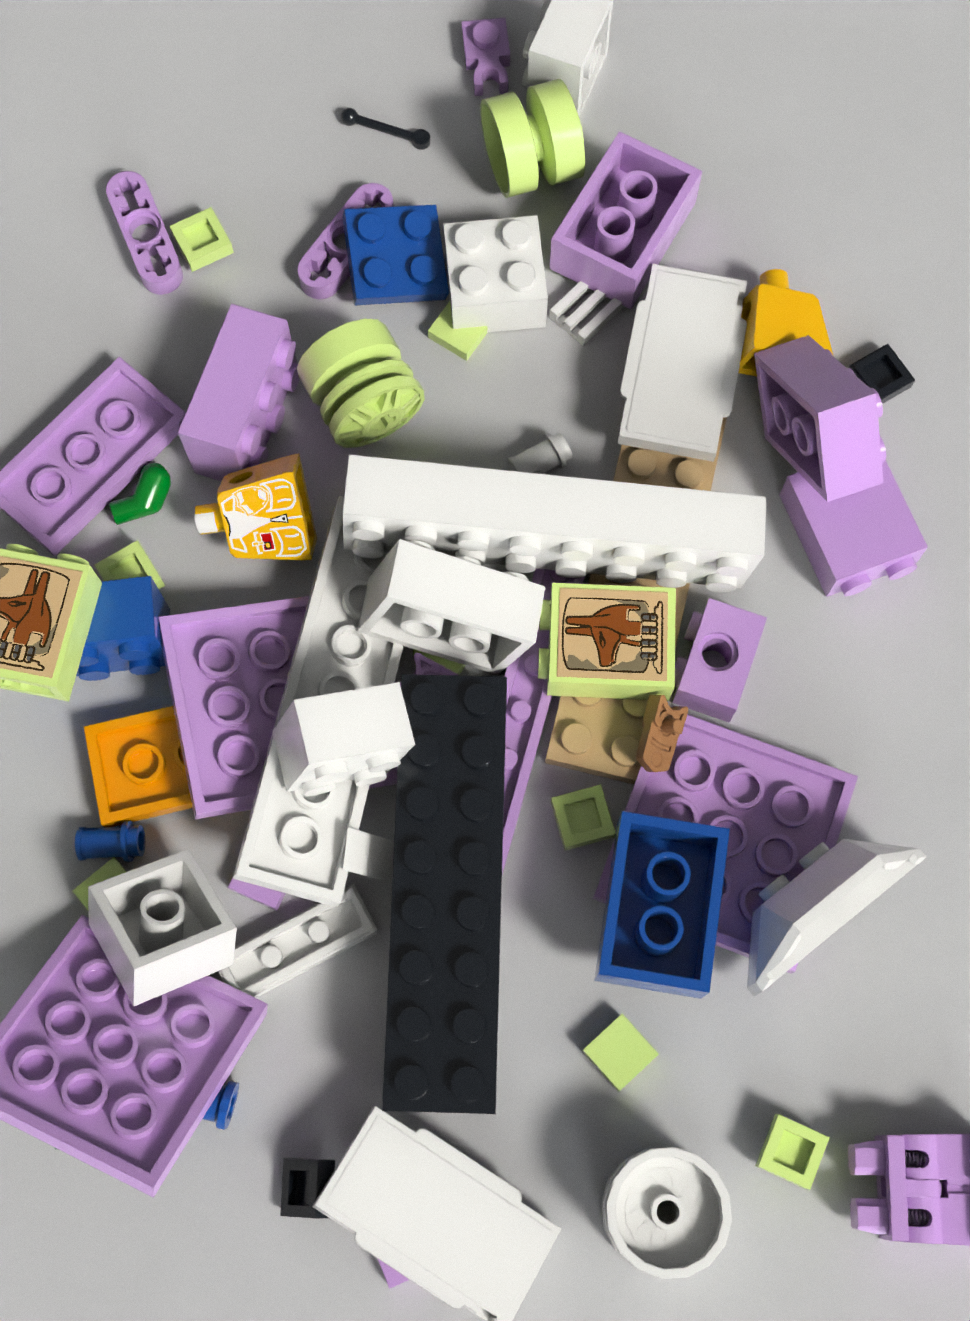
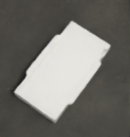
[617,264,747,462]
[312,1106,561,1321]

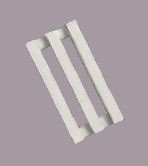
[549,281,625,347]

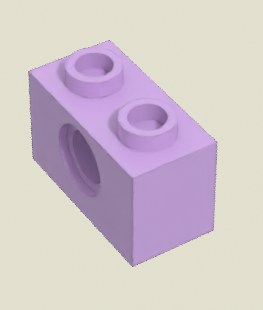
[672,598,767,722]

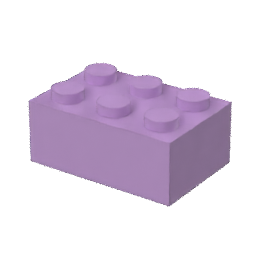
[549,131,702,309]
[178,304,299,481]
[754,335,886,502]

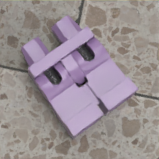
[848,1134,970,1246]

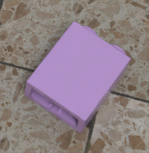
[779,460,928,597]

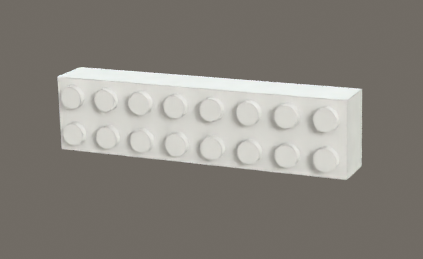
[343,454,766,593]

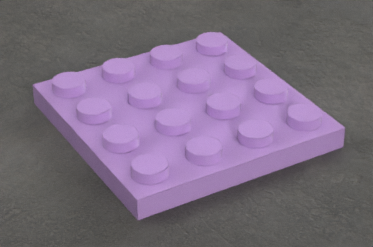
[158,596,398,820]
[593,714,858,974]
[0,915,268,1198]

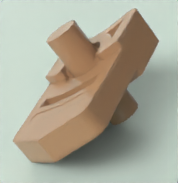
[636,695,688,772]

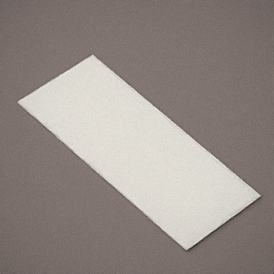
[342,827,394,883]

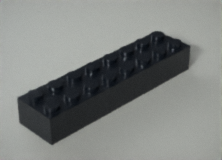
[382,674,507,1114]

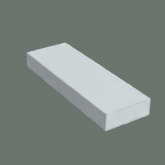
[218,884,379,998]

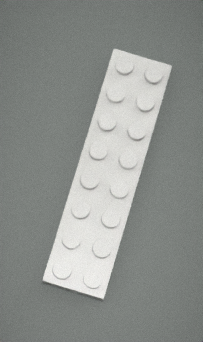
[233,496,403,907]

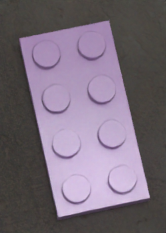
[0,357,186,557]

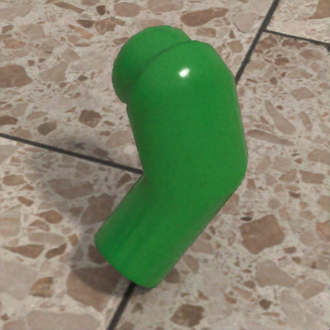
[109,463,171,525]

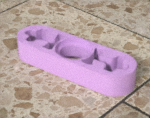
[106,171,183,295]
[298,183,394,299]

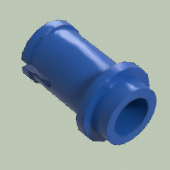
[75,821,146,862]

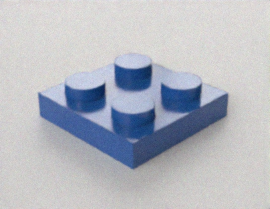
[342,205,449,306]

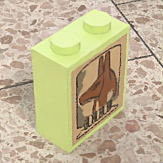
[0,544,102,702]
[538,583,676,701]

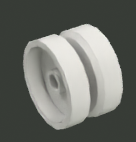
[601,1147,732,1279]

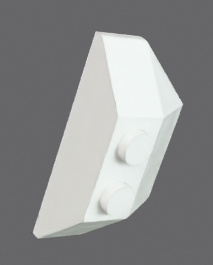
[747,839,927,996]

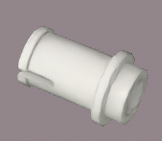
[508,433,573,474]

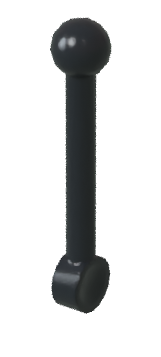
[341,108,430,150]

